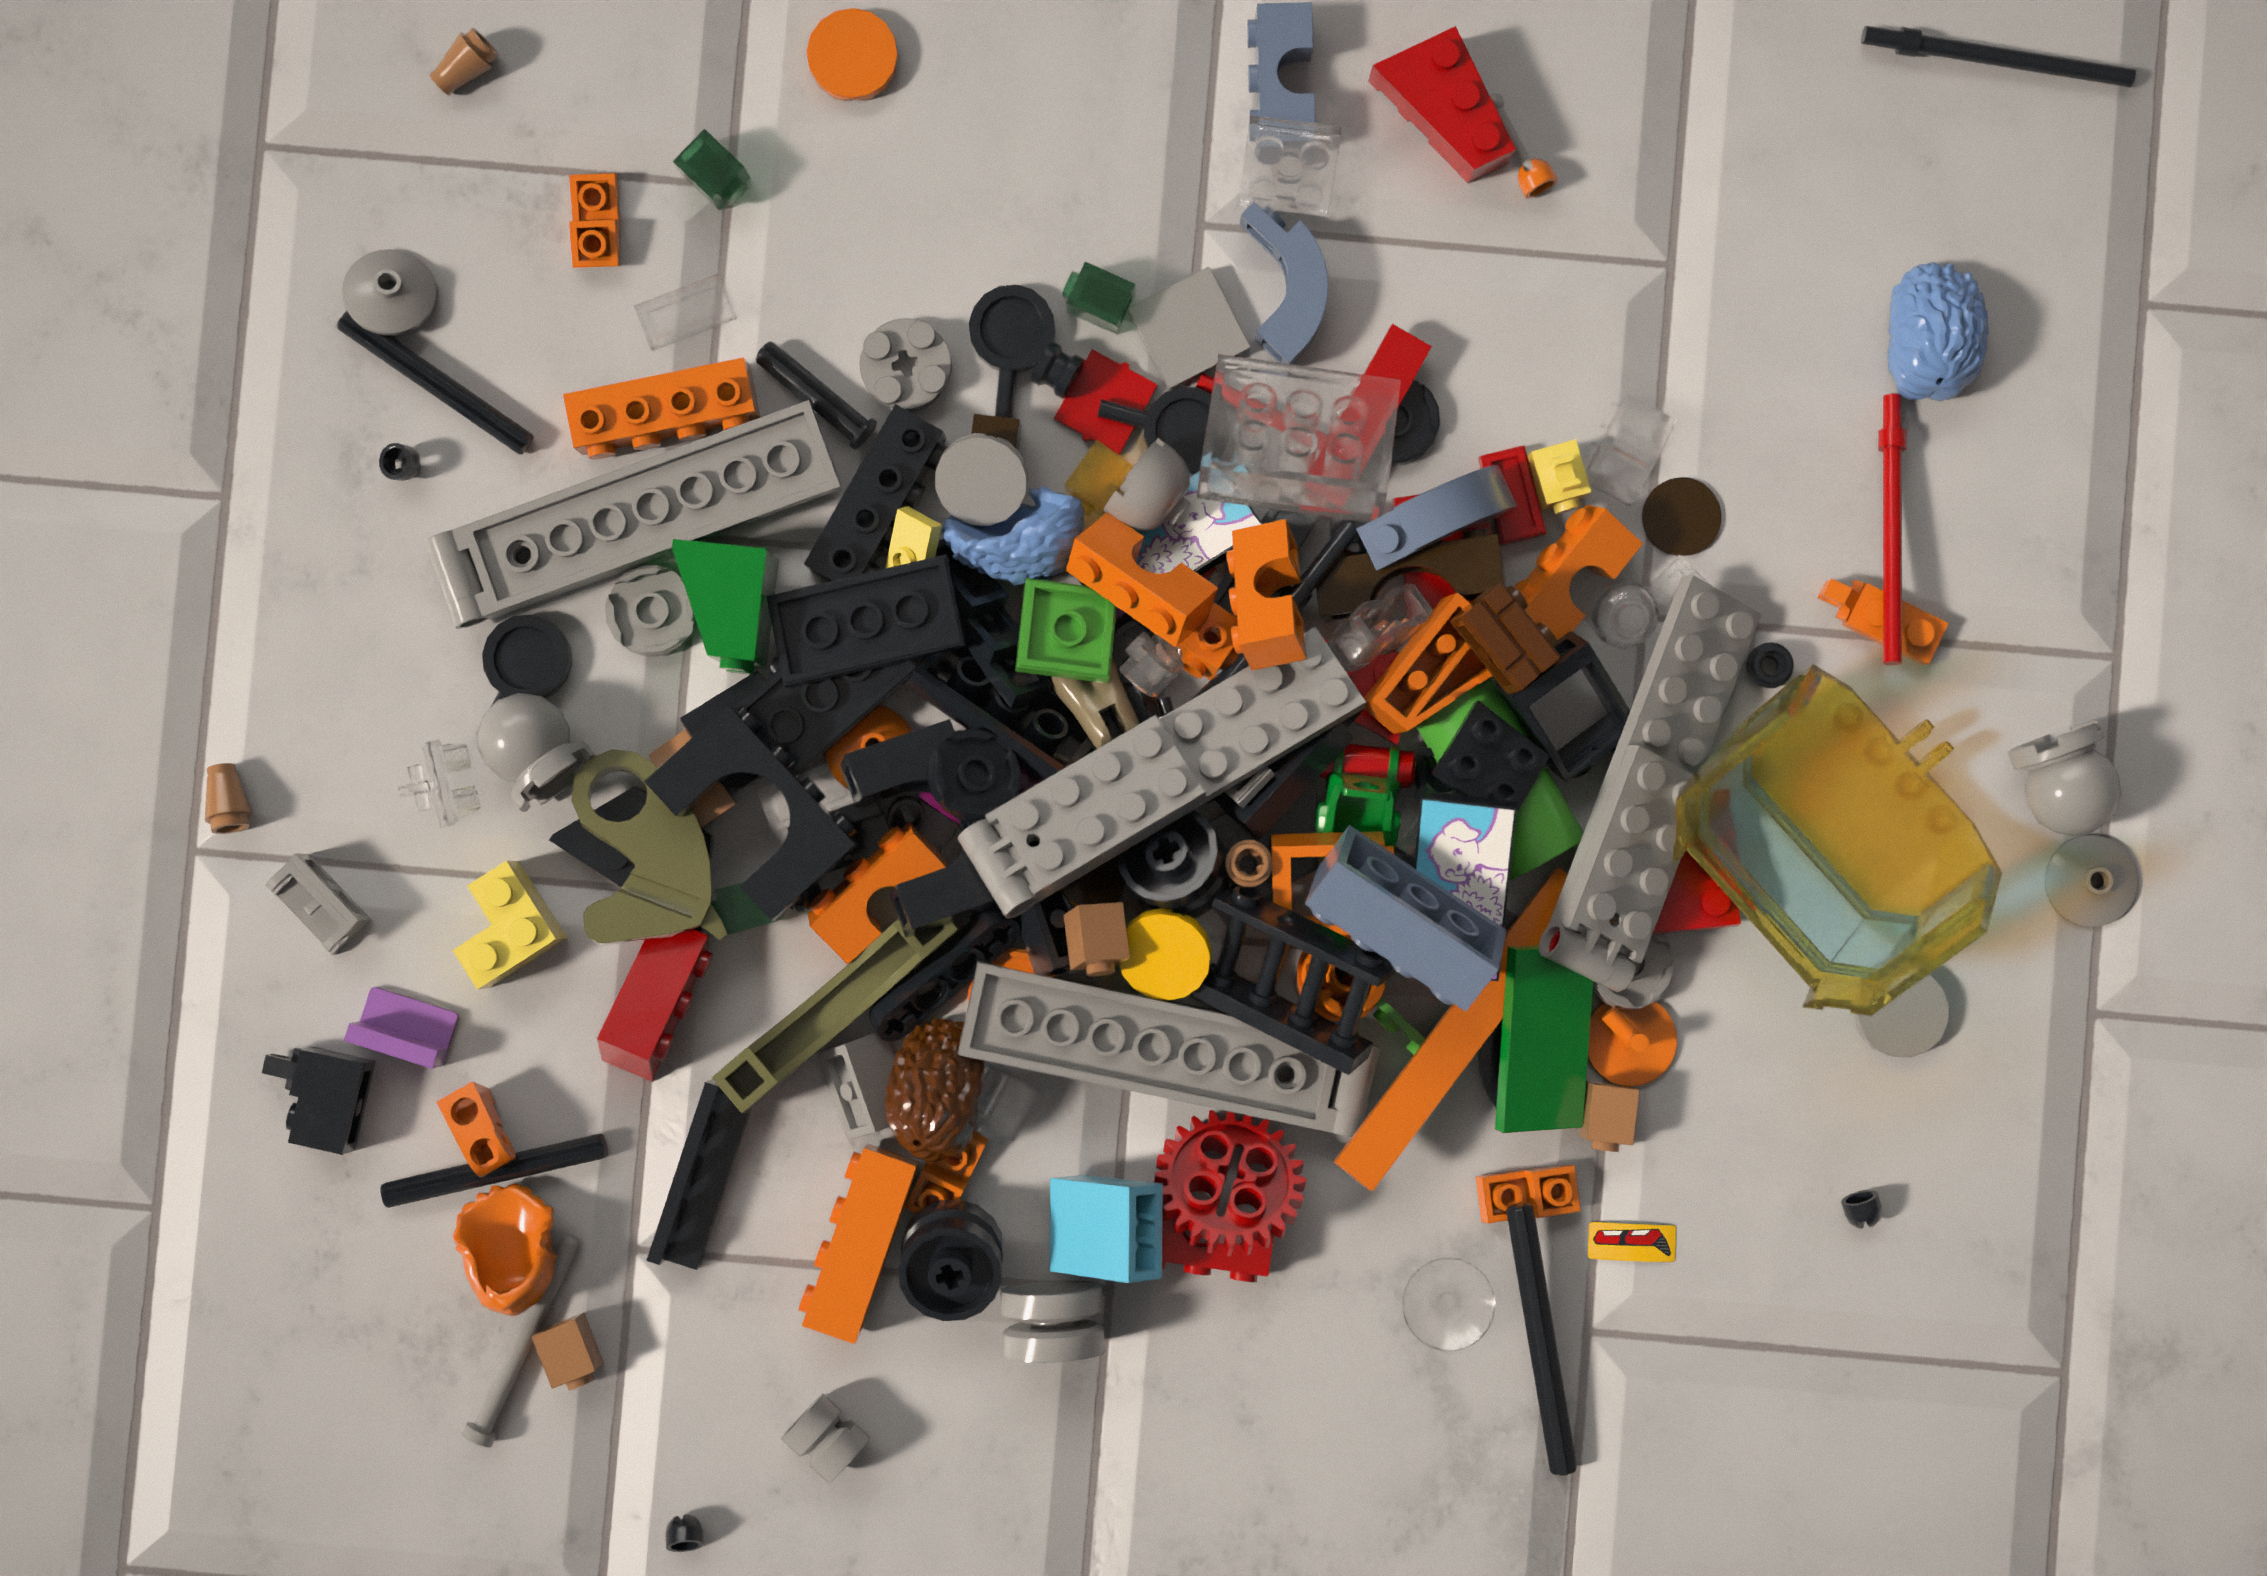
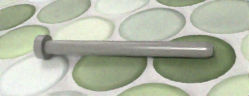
[462,1234,579,1447]

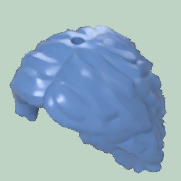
[1887,262,1989,401]
[941,486,1084,586]

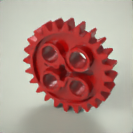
[1154,1110,1306,1256]

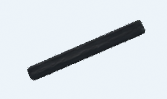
[337,311,534,454]
[380,1134,608,1208]

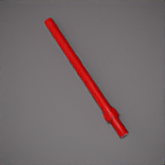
[1878,393,1907,665]

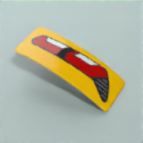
[1588,1222,1676,1262]

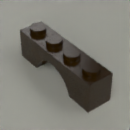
[1316,529,1507,621]

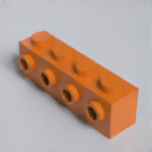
[563,357,760,460]
[798,1144,920,1344]

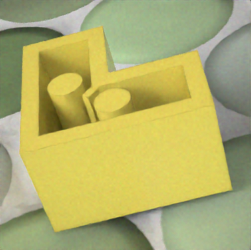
[452,861,567,990]

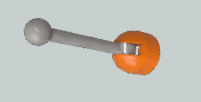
[1490,94,1558,199]

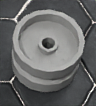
[1000,1280,1105,1363]

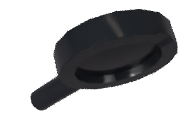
[969,284,1055,418]
[1097,387,1230,475]
[476,615,572,734]

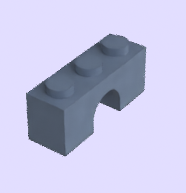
[1247,2,1316,152]

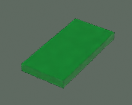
[1495,945,1594,1133]

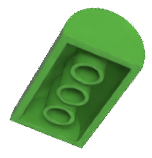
[1416,677,1584,880]

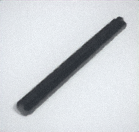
[1506,1203,1577,1476]

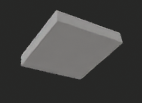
[1128,267,1251,391]

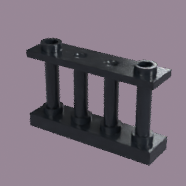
[1189,884,1397,1075]

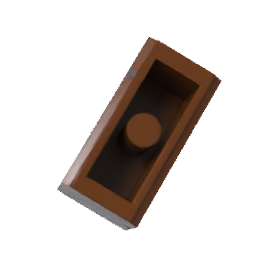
[1449,582,1561,694]

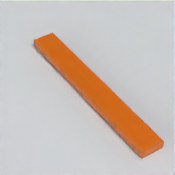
[1333,867,1568,1192]

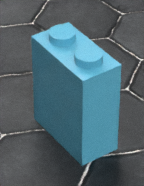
[1049,1175,1163,1283]

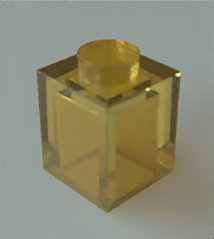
[1064,440,1134,517]

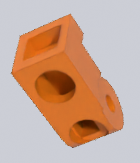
[436,1081,516,1177]

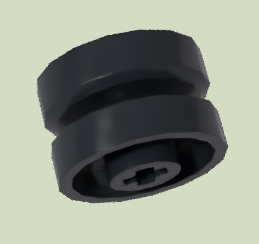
[1117,810,1231,918]
[898,1199,1003,1321]

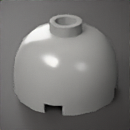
[1103,438,1190,532]

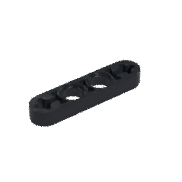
[869,905,1020,1041]

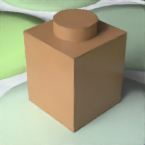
[1064,902,1130,976]
[1579,1081,1639,1152]
[532,1312,604,1391]

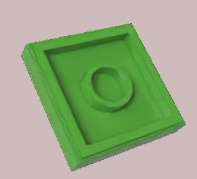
[1015,578,1117,683]

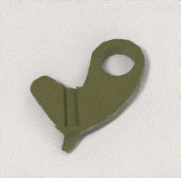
[571,749,728,945]

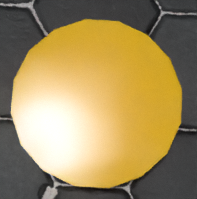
[1119,908,1212,1001]

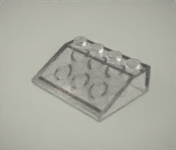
[1197,354,1401,523]

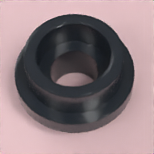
[1746,642,1794,689]

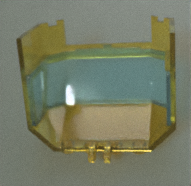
[1673,664,2002,1016]

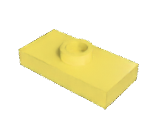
[885,506,942,568]

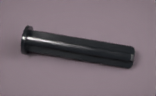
[755,341,877,450]

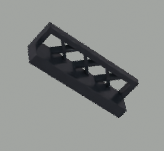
[646,1079,752,1270]

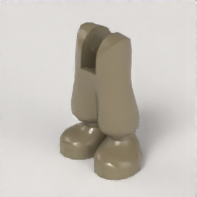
[1050,657,1139,749]

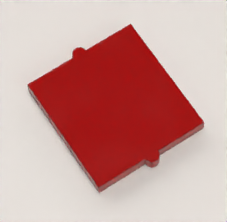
[1054,349,1158,455]

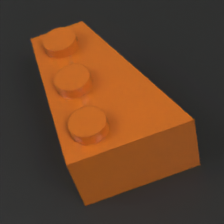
[1364,593,1492,734]

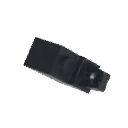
[262,1047,376,1155]

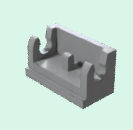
[265,853,371,955]

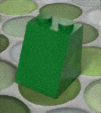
[672,539,778,675]

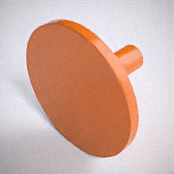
[1588,1001,1677,1086]

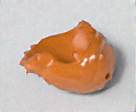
[452,1183,557,1316]

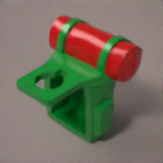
[1315,743,1417,849]

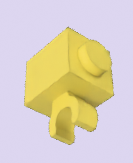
[1527,439,1591,515]

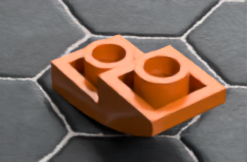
[569,173,620,268]
[905,1131,989,1213]
[1475,1165,1581,1224]

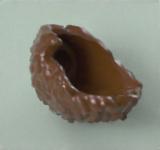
[885,1018,984,1162]

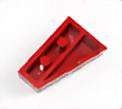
[1368,26,1516,183]
[597,929,713,1082]

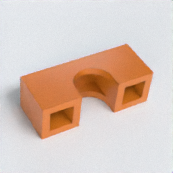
[1514,504,1643,640]
[1065,512,1218,648]
[1227,519,1307,670]
[808,821,948,965]

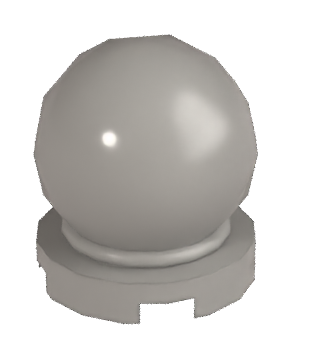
[477,693,596,812]
[2008,720,2122,836]

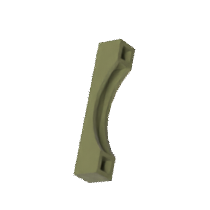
[711,919,959,1113]

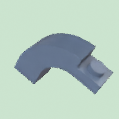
[1240,202,1328,371]
[1357,465,1518,571]

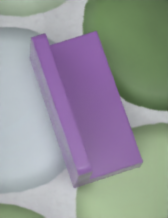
[344,987,459,1069]

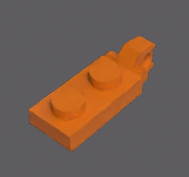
[1817,579,1949,665]

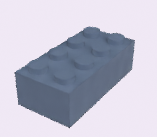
[1305,825,1506,1012]

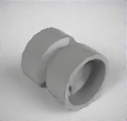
[781,1393,870,1484]

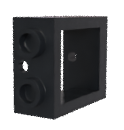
[1496,631,1630,783]

